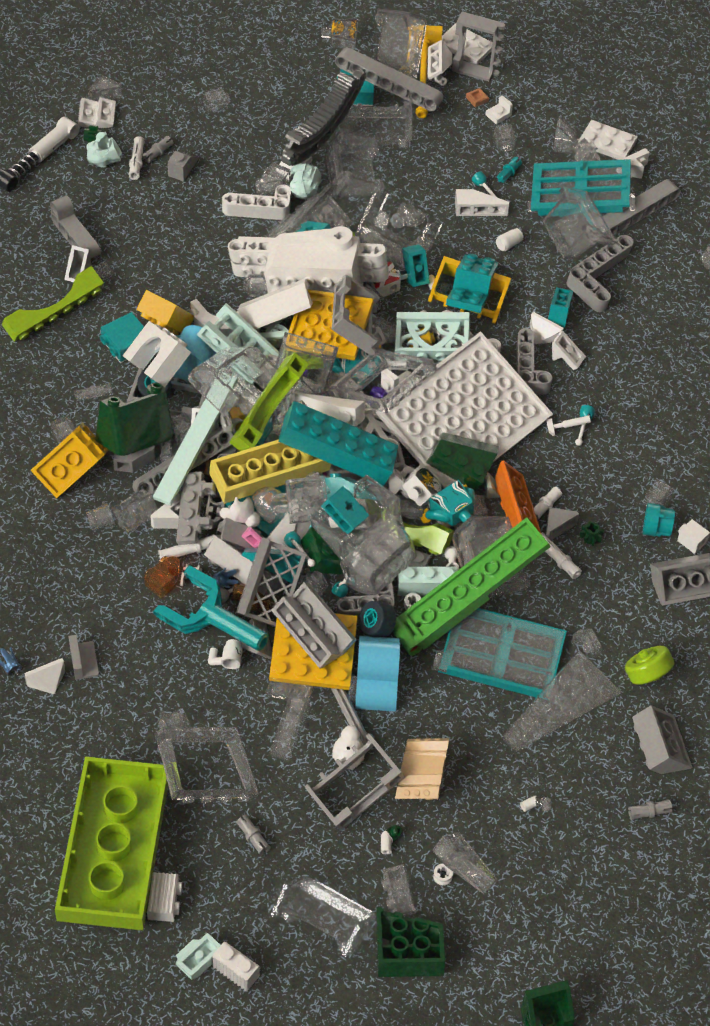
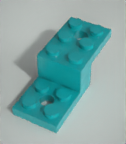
[446,254,499,313]

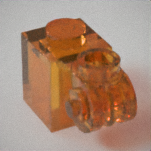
[144,556,180,599]

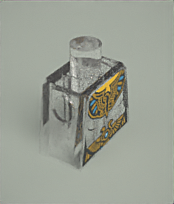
[321,19,359,50]

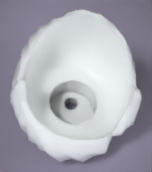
[220,497,260,528]
[332,725,364,770]

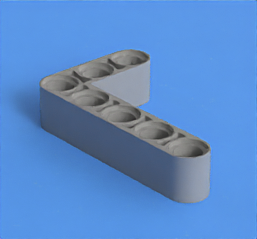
[566,235,633,312]
[337,530,394,621]

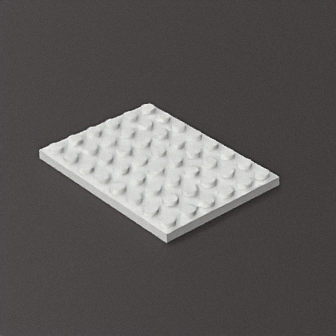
[375,332,553,489]

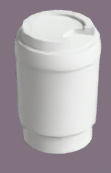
[496,228,523,251]

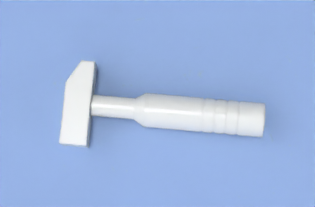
[546,415,591,436]

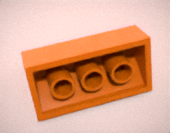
[495,460,542,535]

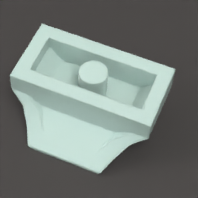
[176,933,221,980]

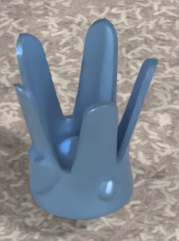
[213,568,238,588]
[0,647,22,676]

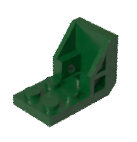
[521,980,575,1026]

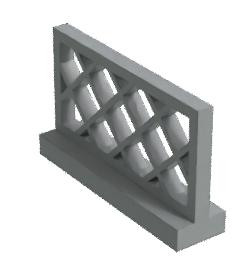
[235,537,307,627]

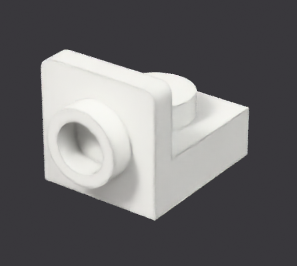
[486,96,513,124]

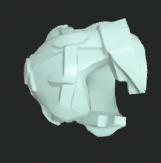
[87,132,122,167]
[290,163,322,199]

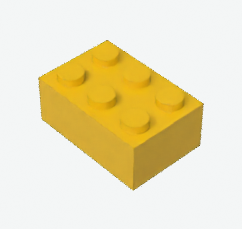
[136,290,194,335]

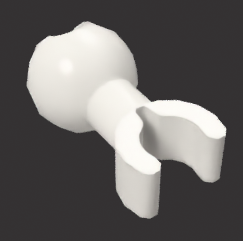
[444,546,460,571]

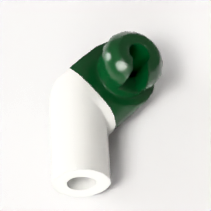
[381,825,402,854]

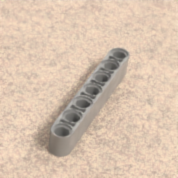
[335,47,443,111]
[582,179,681,246]
[132,418,244,497]

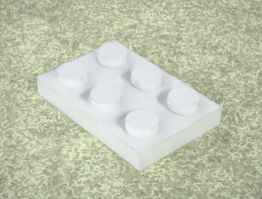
[442,23,493,65]
[578,120,638,160]

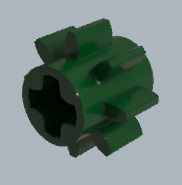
[83,125,102,143]
[579,521,604,546]

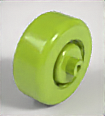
[625,646,674,685]

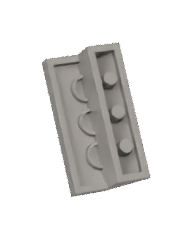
[271,582,357,668]

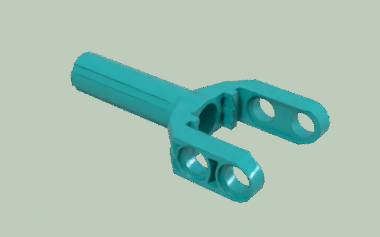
[153,566,269,651]

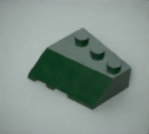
[426,432,499,492]
[376,906,445,977]

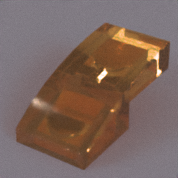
[233,584,271,614]

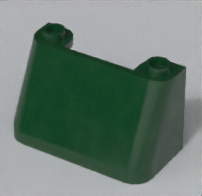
[95,382,174,456]

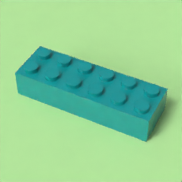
[278,401,398,486]

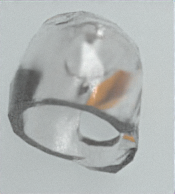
[252,487,292,524]

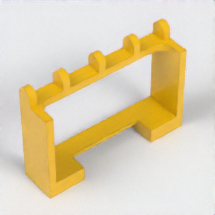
[428,256,511,324]

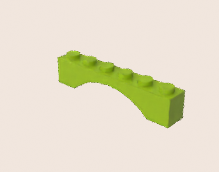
[2,266,104,342]
[229,352,309,451]
[365,499,455,555]

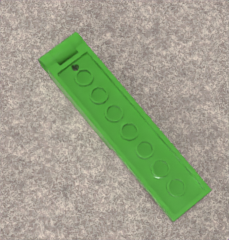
[392,517,551,656]

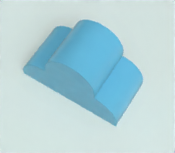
[173,325,229,385]
[355,636,400,711]

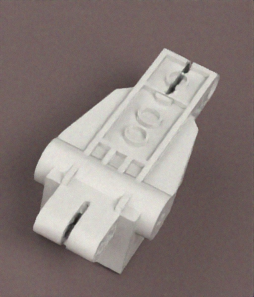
[228,226,389,293]

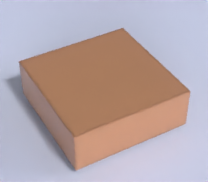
[466,88,489,107]

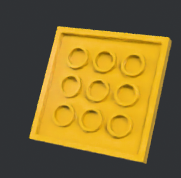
[284,289,374,360]
[269,613,357,690]

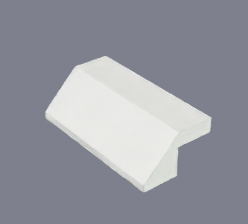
[238,278,313,329]

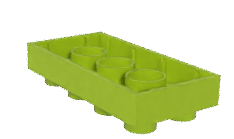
[55,757,170,930]

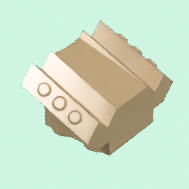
[395,738,450,800]

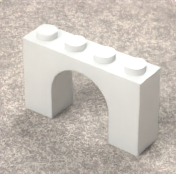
[123,321,191,387]

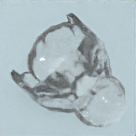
[390,200,426,228]

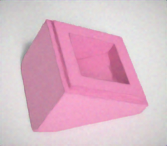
[242,527,262,548]

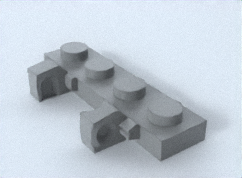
[176,472,216,545]

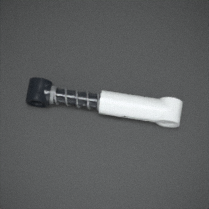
[0,117,80,192]

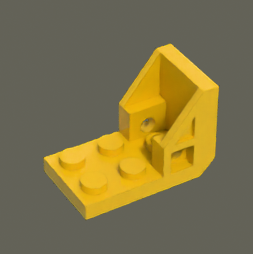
[31,423,108,498]

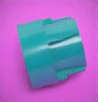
[643,503,675,537]

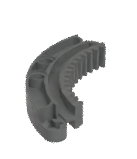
[280,69,367,166]

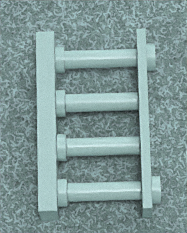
[197,303,280,384]

